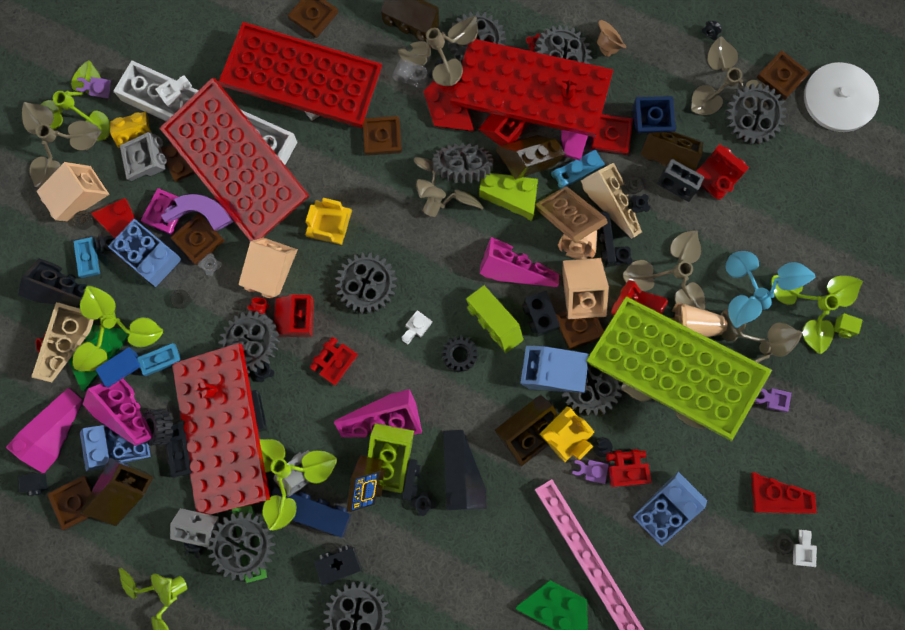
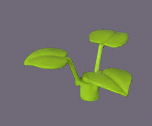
[40,60,110,141]
[771,275,863,354]
[73,285,163,371]
[260,439,337,531]
[119,567,187,630]

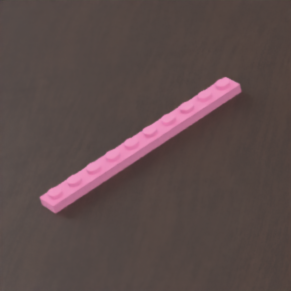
[535,479,644,630]

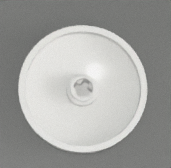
[804,62,879,132]

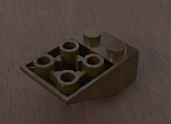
[80,457,154,526]

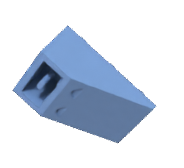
[108,219,181,287]
[520,346,589,393]
[80,425,151,472]
[633,472,707,546]

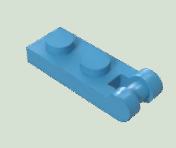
[551,150,605,189]

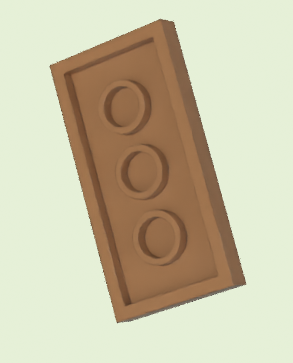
[535,186,607,243]

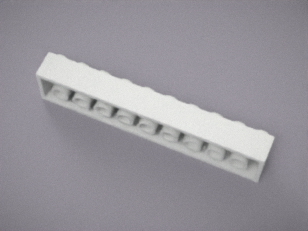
[114,61,297,165]

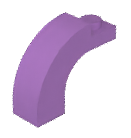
[161,194,233,231]

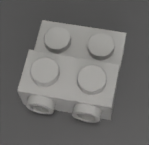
[120,132,167,181]

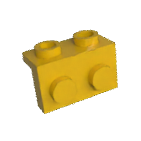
[110,111,152,148]

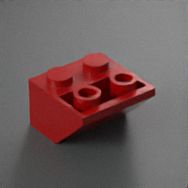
[479,114,530,146]
[274,294,314,337]

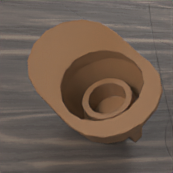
[597,20,626,57]

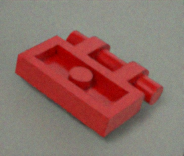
[309,336,358,386]
[606,449,651,487]

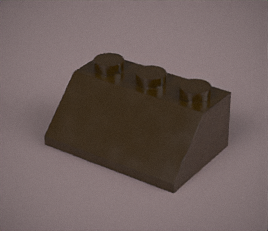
[381,0,439,41]
[640,132,704,171]
[496,135,565,180]
[495,394,558,466]

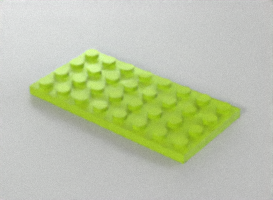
[586,297,772,441]

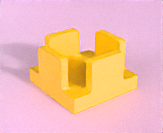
[305,198,352,245]
[540,406,594,462]

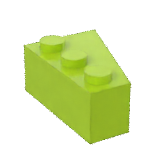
[479,173,538,221]
[466,285,524,353]

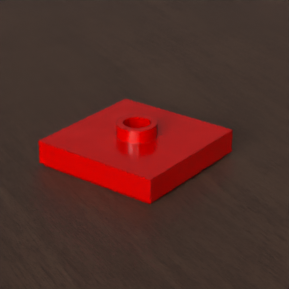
[591,114,633,155]

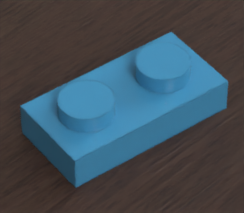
[73,237,100,278]
[137,343,181,376]

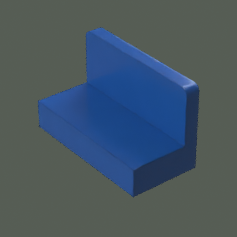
[96,347,141,388]

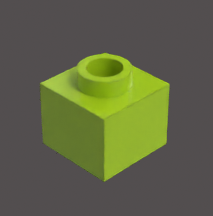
[834,313,863,339]

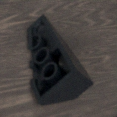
[18,258,87,307]
[443,430,487,511]

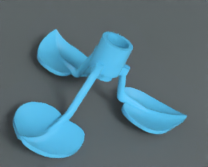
[725,251,815,329]

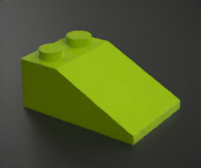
[368,423,414,493]

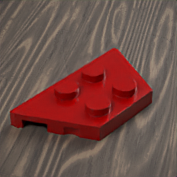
[423,81,475,132]

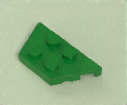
[68,324,129,392]
[515,580,588,630]

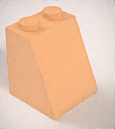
[37,162,109,221]
[239,237,298,298]
[562,258,609,319]

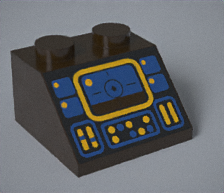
[347,455,386,512]

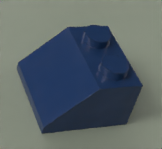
[632,96,676,133]

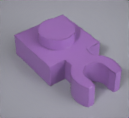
[76,77,111,99]
[755,388,791,413]
[572,460,609,484]

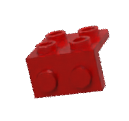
[696,144,749,200]
[611,280,668,315]

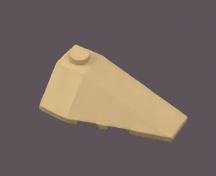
[581,163,642,239]
[31,302,94,383]

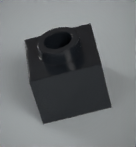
[18,473,48,496]

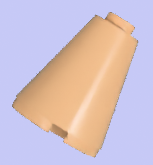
[558,230,597,260]
[671,303,727,337]

